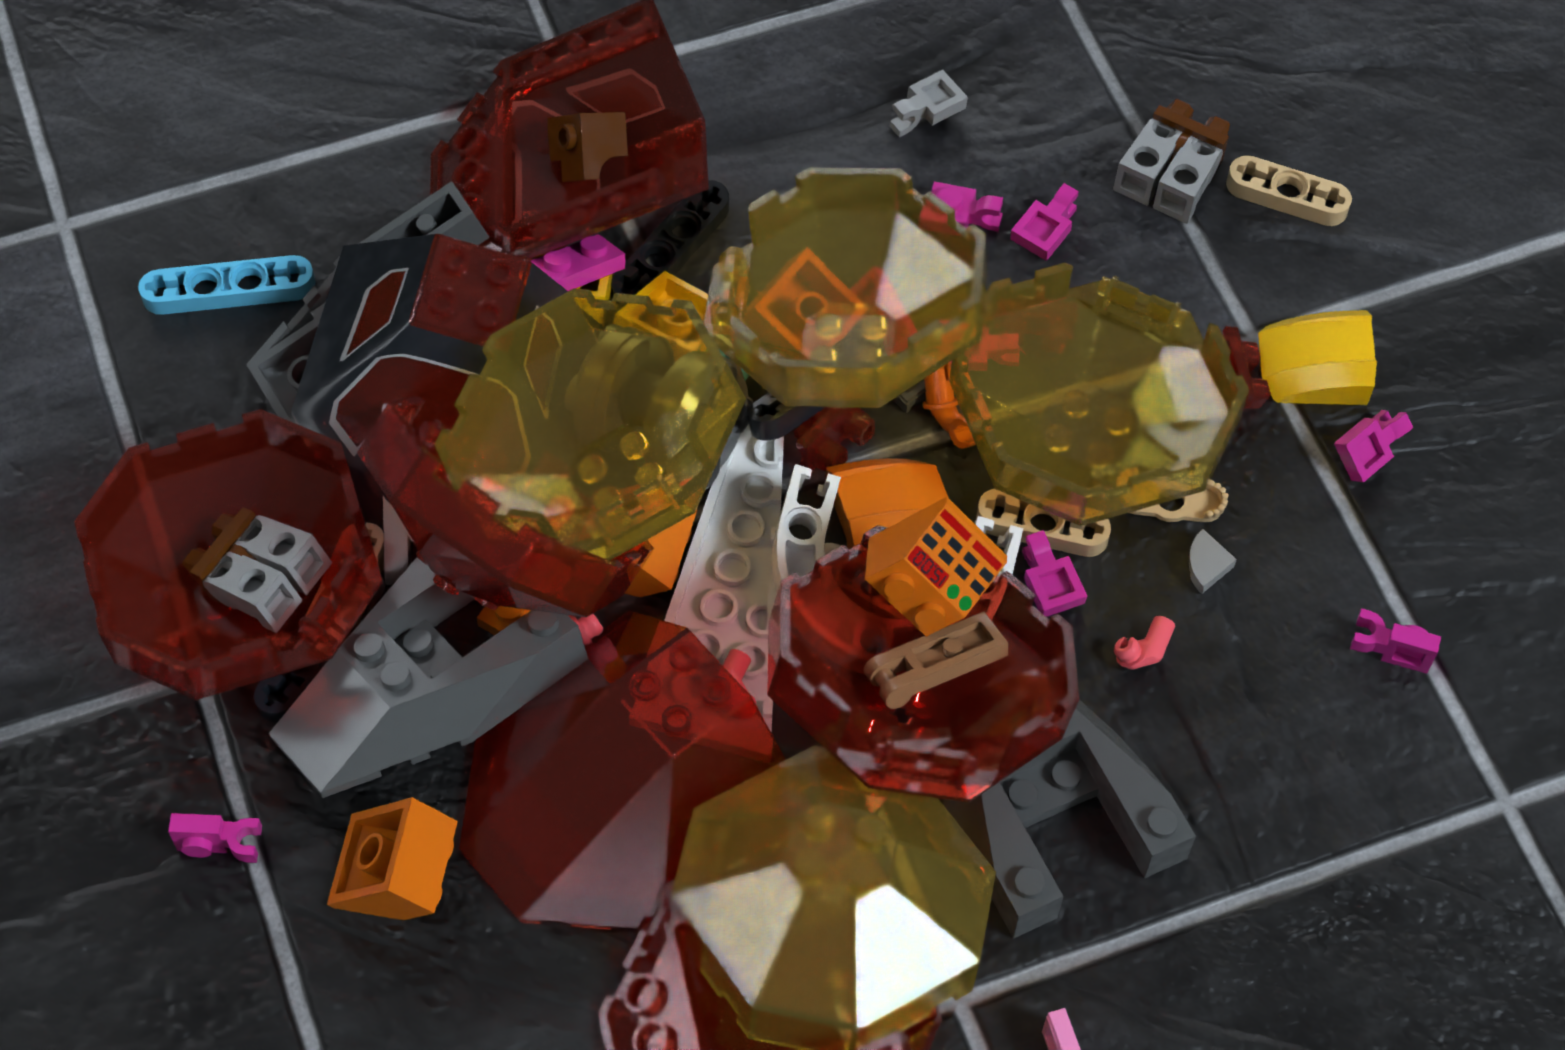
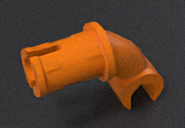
[921,358,987,449]

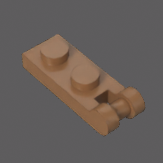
[863,612,1008,709]

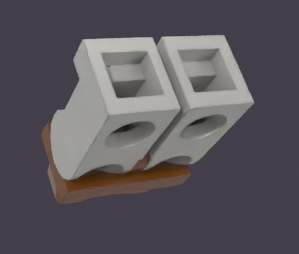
[1113,99,1230,224]
[183,507,332,633]

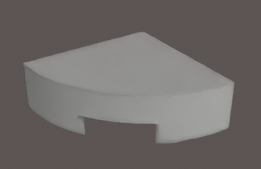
[1189,529,1237,594]

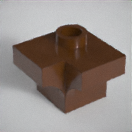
[547,112,628,182]

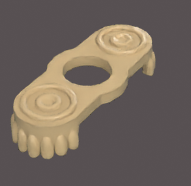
[1117,471,1228,522]

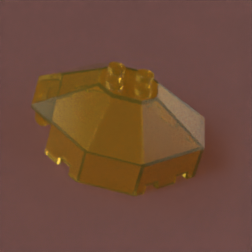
[702,167,988,408]
[949,263,1249,526]
[434,288,746,562]
[671,746,996,1050]

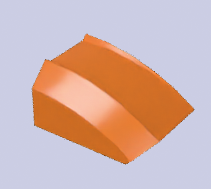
[825,458,948,559]

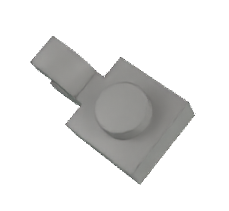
[889,70,968,137]

